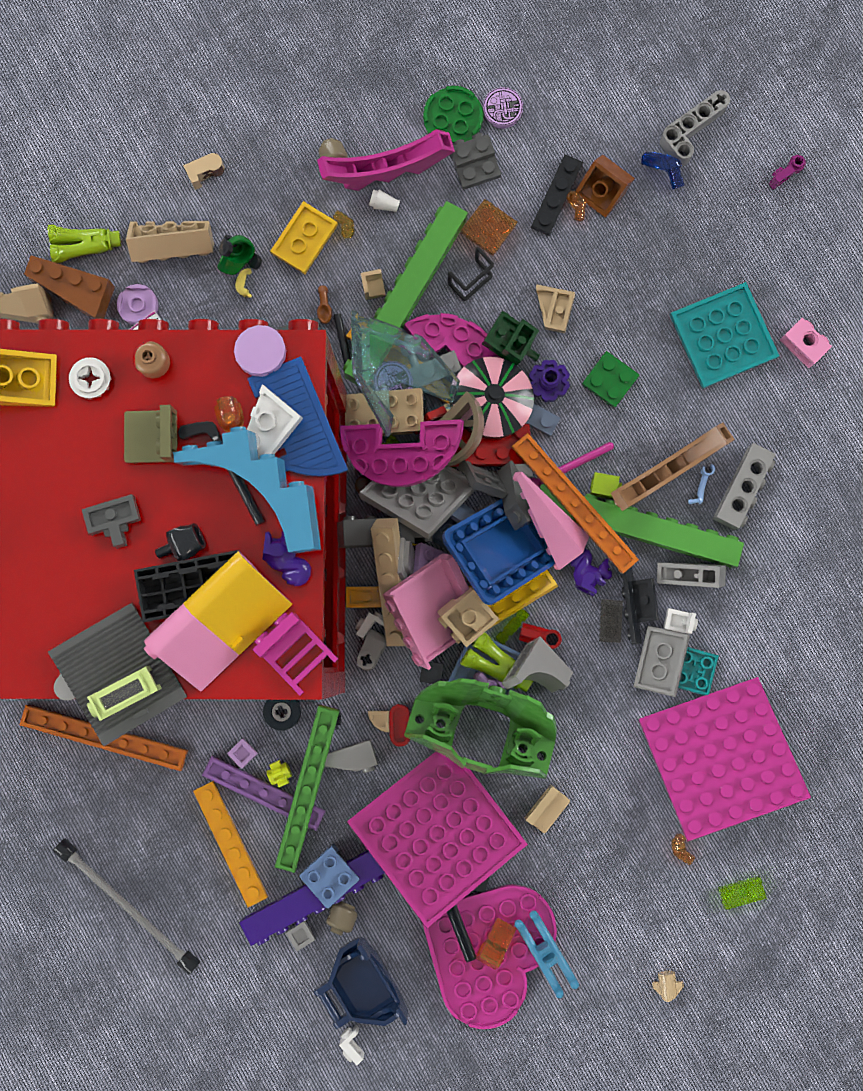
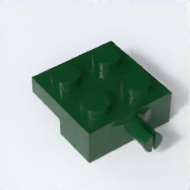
[482,311,540,365]

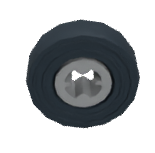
[263,700,301,731]

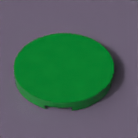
[423,86,484,143]

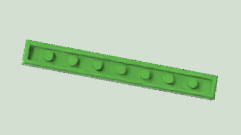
[275,704,340,873]

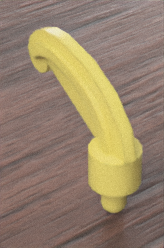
[235,268,252,298]

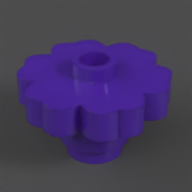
[529,360,570,402]

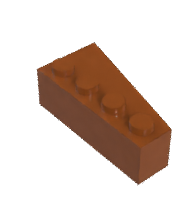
[24,255,115,319]

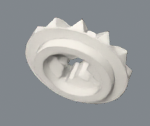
[69,358,112,399]

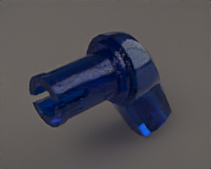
[641,152,685,189]

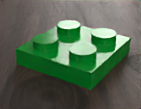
[582,351,639,409]

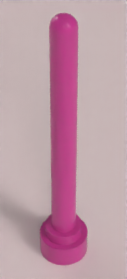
[529,442,614,488]

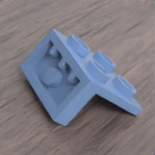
[299,843,359,908]

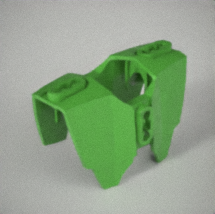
[404,678,557,779]

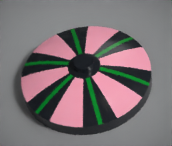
[451,357,534,439]

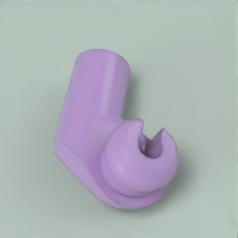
[473,671,504,689]

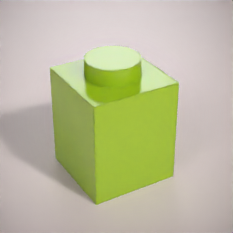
[589,472,622,499]

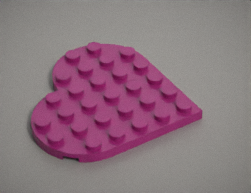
[422,885,557,1029]

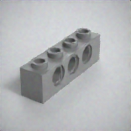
[712,443,776,530]

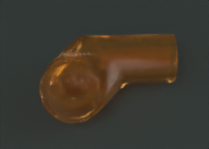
[567,191,586,222]
[671,834,695,866]

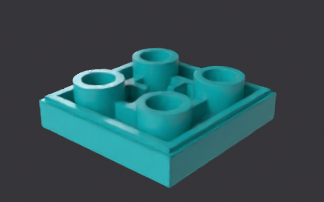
[678,647,719,696]

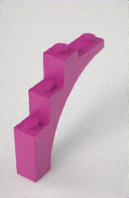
[317,129,455,191]

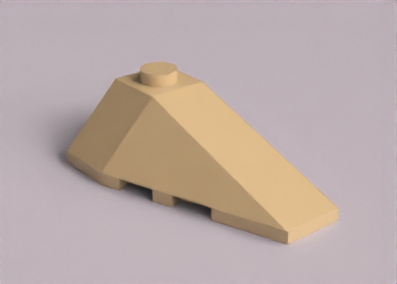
[0,283,54,324]

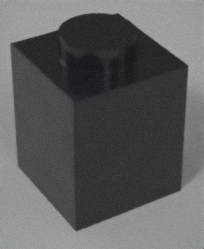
[420,662,444,684]

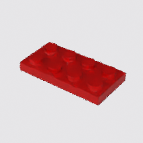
[450,424,531,467]

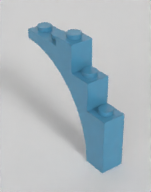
[173,427,321,553]

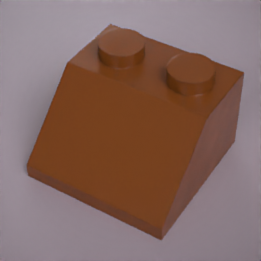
[574,154,635,218]

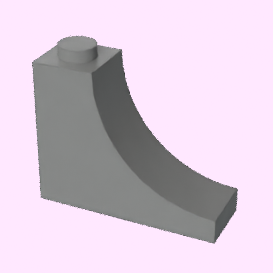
[502,637,573,693]

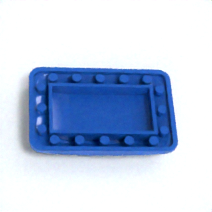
[442,499,555,605]

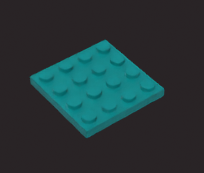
[670,282,779,389]

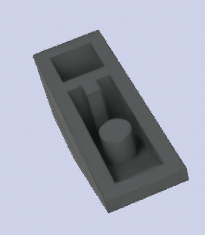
[497,461,533,530]

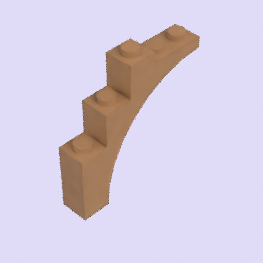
[611,423,735,511]

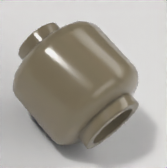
[319,138,348,158]
[326,901,358,936]

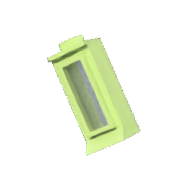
[87,665,162,721]

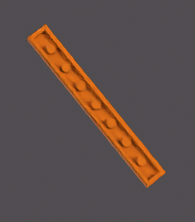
[511,433,639,574]
[19,705,188,771]

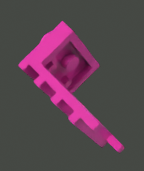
[253,612,338,696]

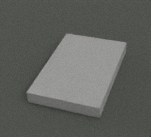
[633,626,690,697]

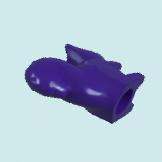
[262,531,311,586]
[571,548,612,597]

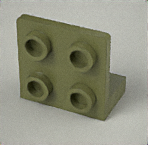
[124,405,177,463]

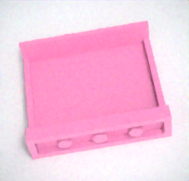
[382,553,469,670]

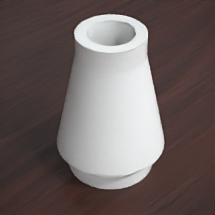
[369,189,400,212]

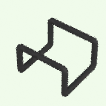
[448,247,494,301]

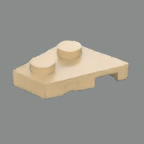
[536,285,575,333]

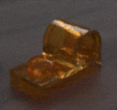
[476,917,517,970]

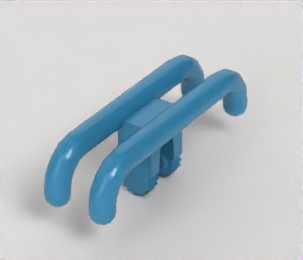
[514,910,579,999]

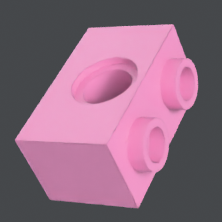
[780,318,832,368]

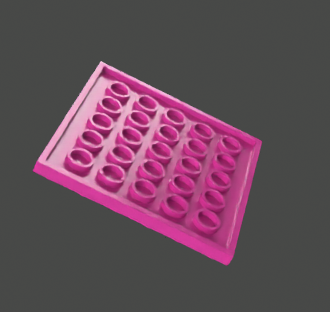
[639,677,811,842]
[347,748,528,928]

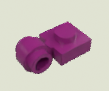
[769,155,806,190]

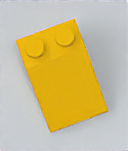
[0,349,57,406]

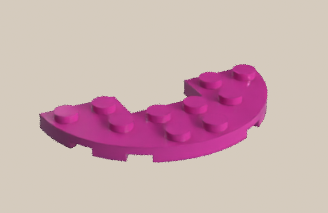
[404,313,501,368]
[340,419,464,487]

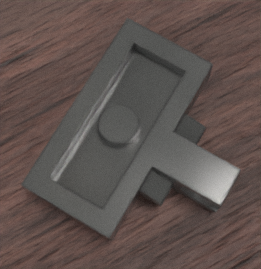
[82,494,141,549]

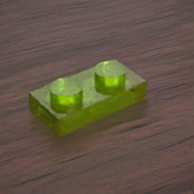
[718,876,767,910]

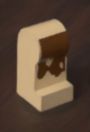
[183,153,225,190]

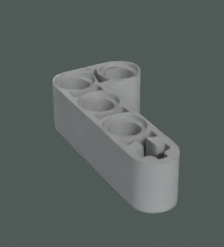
[660,90,730,166]

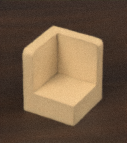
[361,269,386,300]

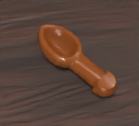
[317,285,332,324]

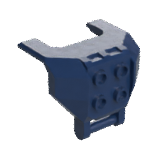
[313,937,408,1029]

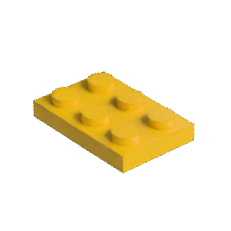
[270,201,338,275]

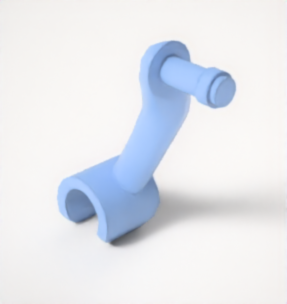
[688,464,715,504]

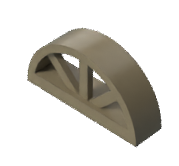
[419,391,484,467]

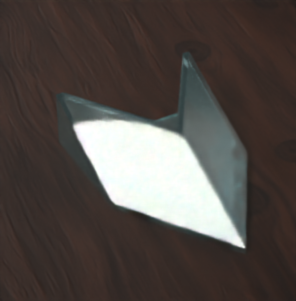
[351,310,460,437]

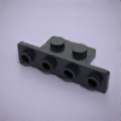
[619,566,659,644]

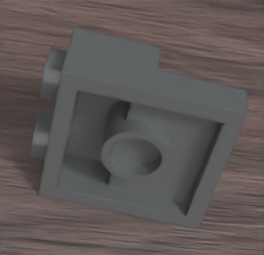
[450,133,501,190]

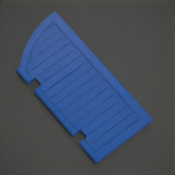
[247,356,348,477]

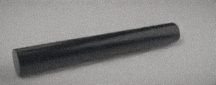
[333,313,351,365]

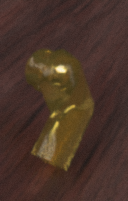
[333,210,355,239]

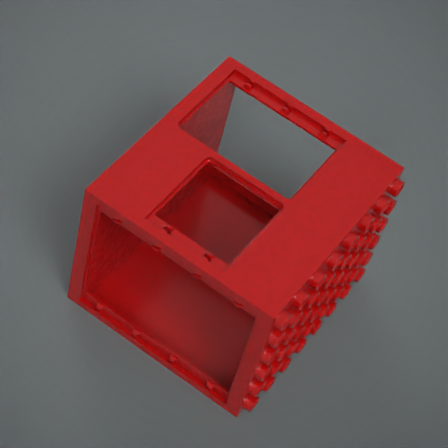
[0,319,347,700]

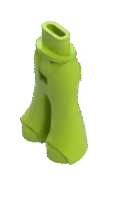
[47,224,121,263]
[460,632,533,692]

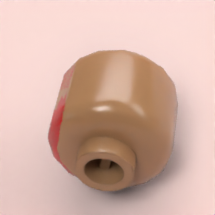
[133,341,170,378]

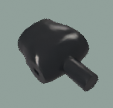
[155,523,206,561]

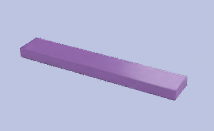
[202,756,326,831]

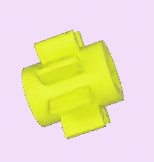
[266,760,292,787]

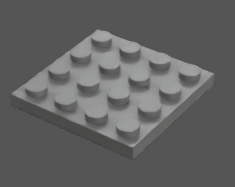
[360,466,475,539]

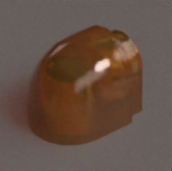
[214,396,244,432]

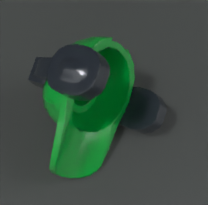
[217,235,262,275]

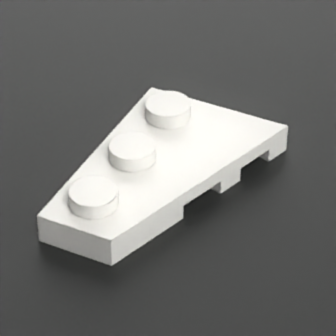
[247,385,303,458]

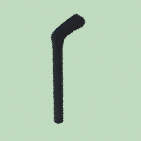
[178,421,265,526]

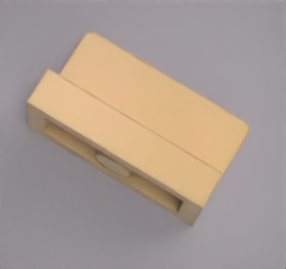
[524,784,570,833]

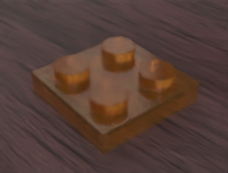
[461,199,518,256]

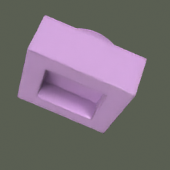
[227,738,258,769]

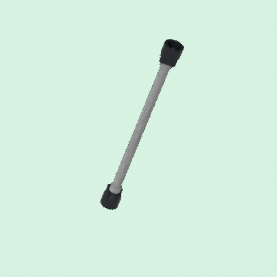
[53,838,201,975]

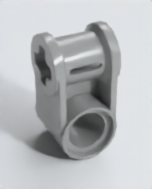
[357,629,387,671]

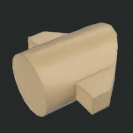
[652,971,684,1002]

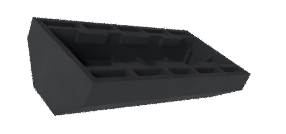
[134,550,240,622]

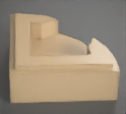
[368,711,389,732]

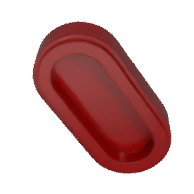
[389,704,410,747]

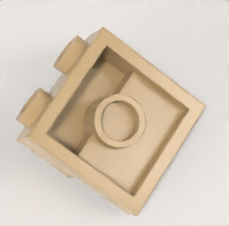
[437,587,499,647]

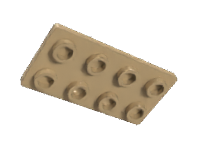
[345,388,424,436]

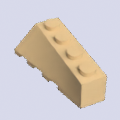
[126,221,214,263]

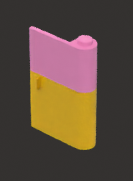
[144,551,292,691]

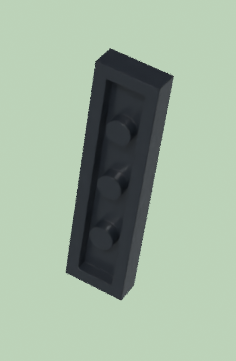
[531,154,583,236]

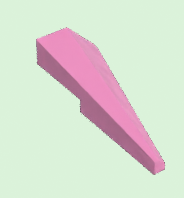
[513,472,589,570]

